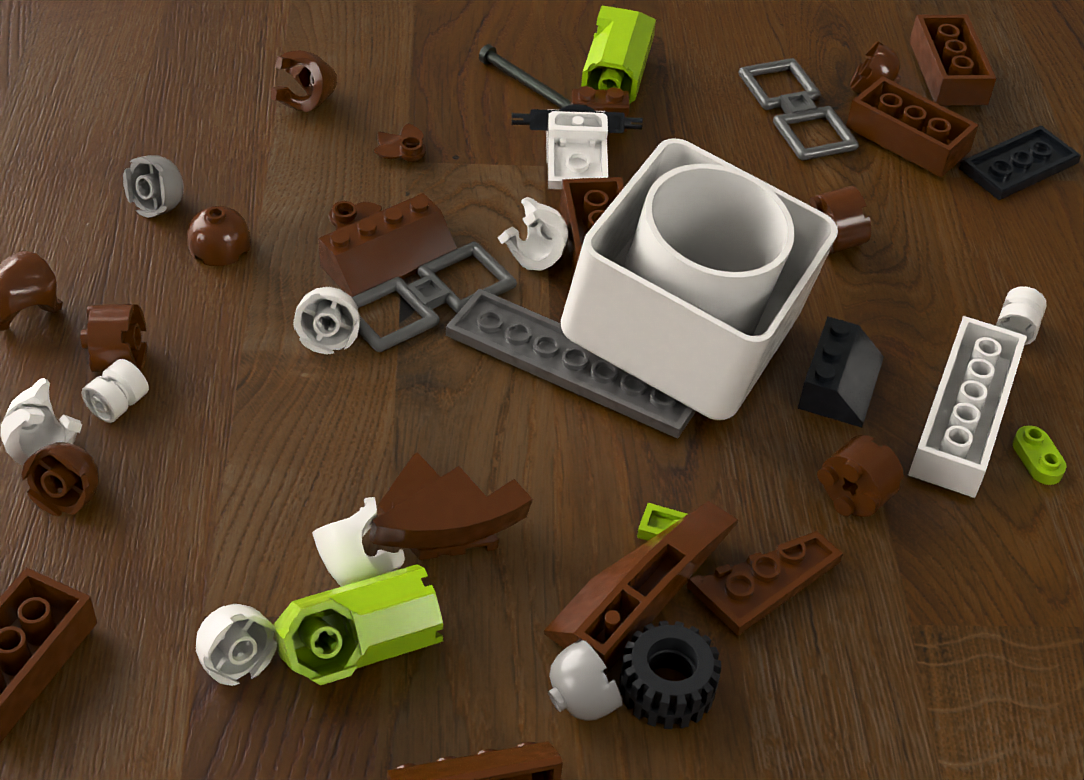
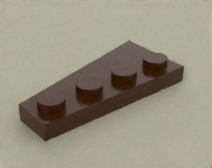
[687,531,843,636]

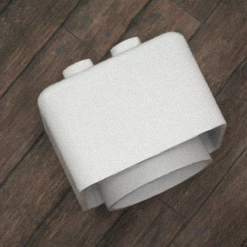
[561,138,838,420]

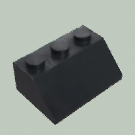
[798,316,884,428]

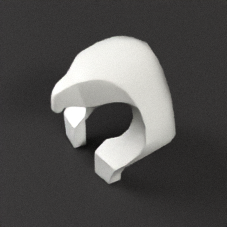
[498,197,569,271]
[0,378,82,466]
[312,497,405,587]

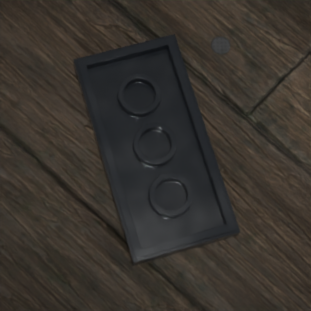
[959,125,1081,200]

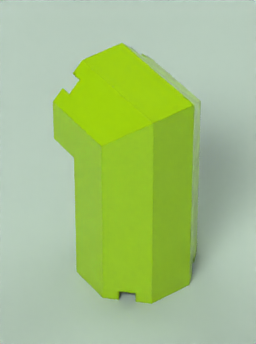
[581,5,656,104]
[273,564,443,685]

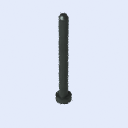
[479,44,571,108]

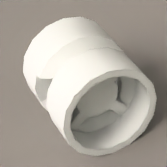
[996,287,1047,345]
[81,359,149,423]

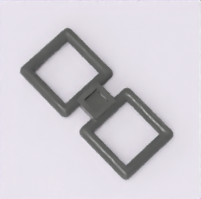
[738,58,859,161]
[352,242,517,352]

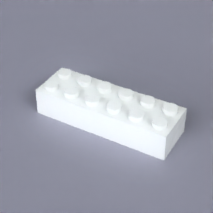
[908,316,1027,498]

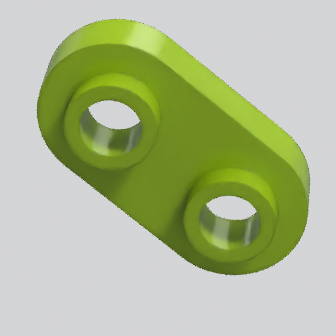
[1013,426,1067,485]

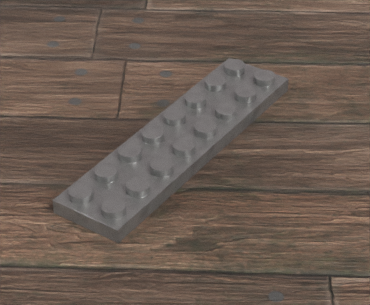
[446,289,696,439]

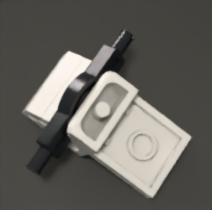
[511,104,643,189]

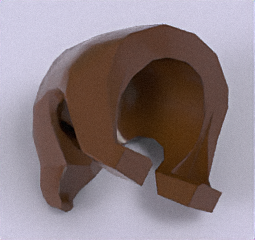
[271,50,337,112]
[0,250,63,331]

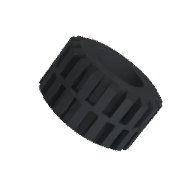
[619,621,721,729]

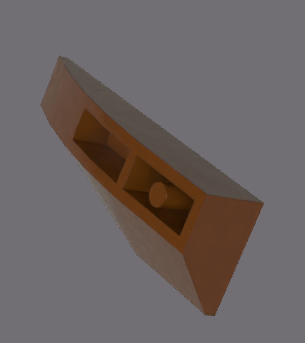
[544,501,738,675]

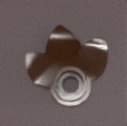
[374,123,426,162]
[329,201,382,230]

